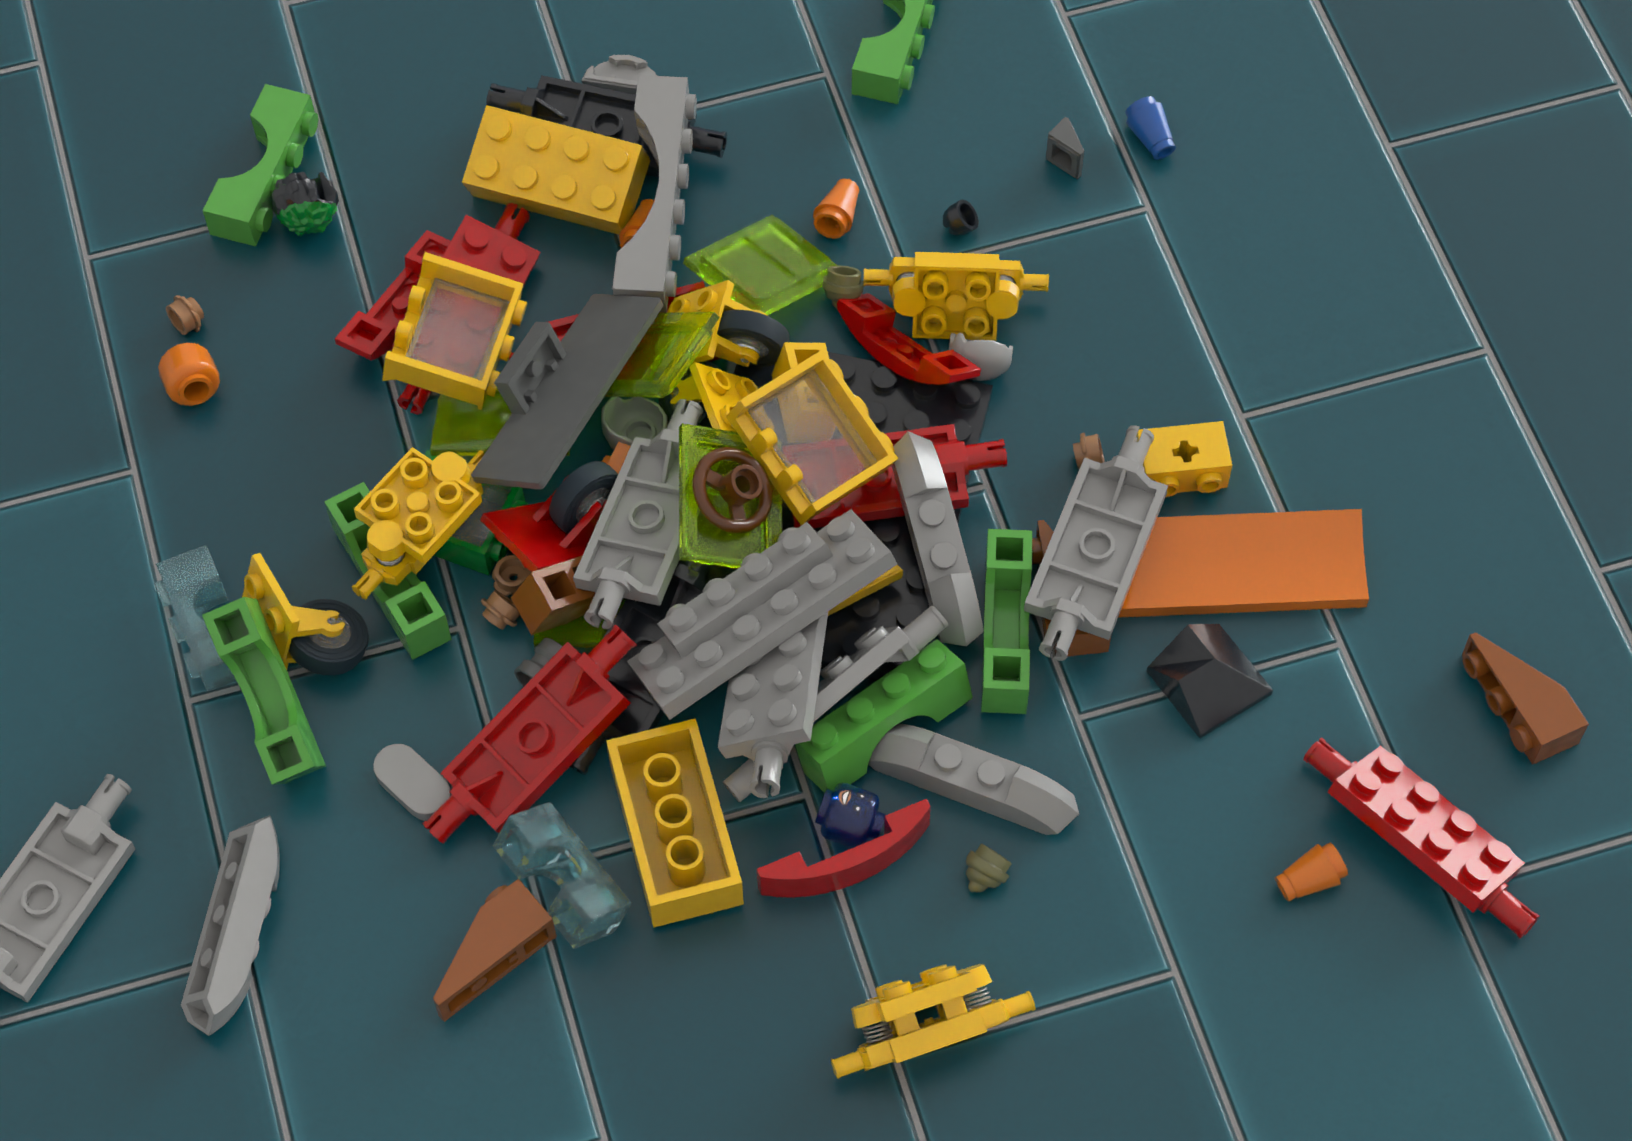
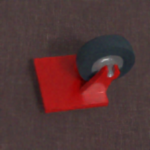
[480,461,618,572]

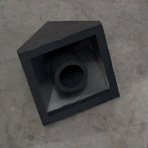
[1147,624,1273,738]

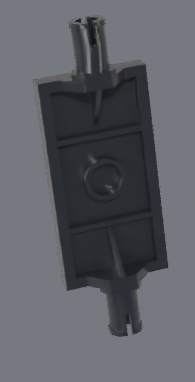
[486,75,727,178]
[570,531,725,775]

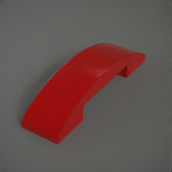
[335,230,451,361]
[836,293,981,385]
[757,799,931,898]

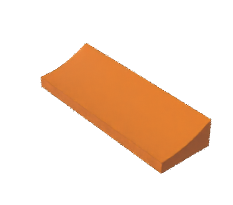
[1118,509,1369,618]

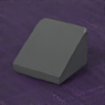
[1046,117,1084,179]

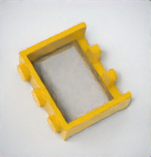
[382,252,527,410]
[726,350,898,525]

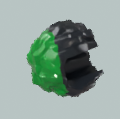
[271,172,339,236]

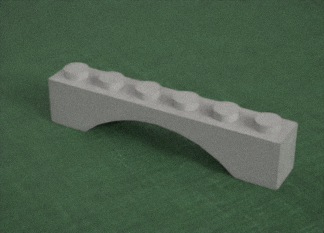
[612,75,697,313]

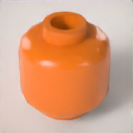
[158,343,220,406]

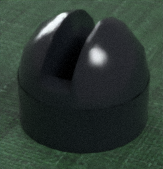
[943,199,979,236]

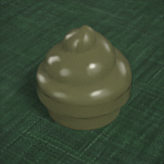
[822,265,864,309]
[966,843,1012,892]

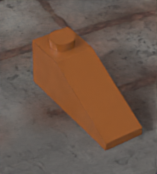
[511,556,595,635]
[433,879,557,1022]

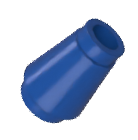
[1125,96,1176,160]

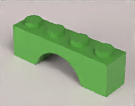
[852,0,935,104]
[203,84,319,246]
[324,482,452,660]
[981,529,1032,714]
[202,597,326,785]
[795,639,973,799]

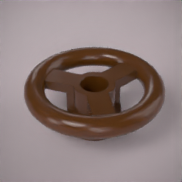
[692,447,772,533]

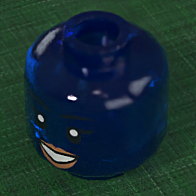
[815,783,886,848]

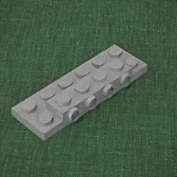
[627,509,897,720]

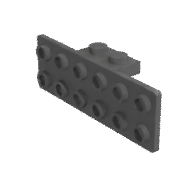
[471,294,663,489]

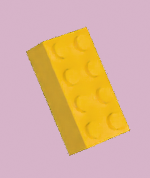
[462,105,650,235]
[606,718,744,928]

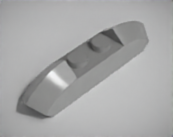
[892,431,984,646]
[868,724,1079,835]
[181,815,280,1036]

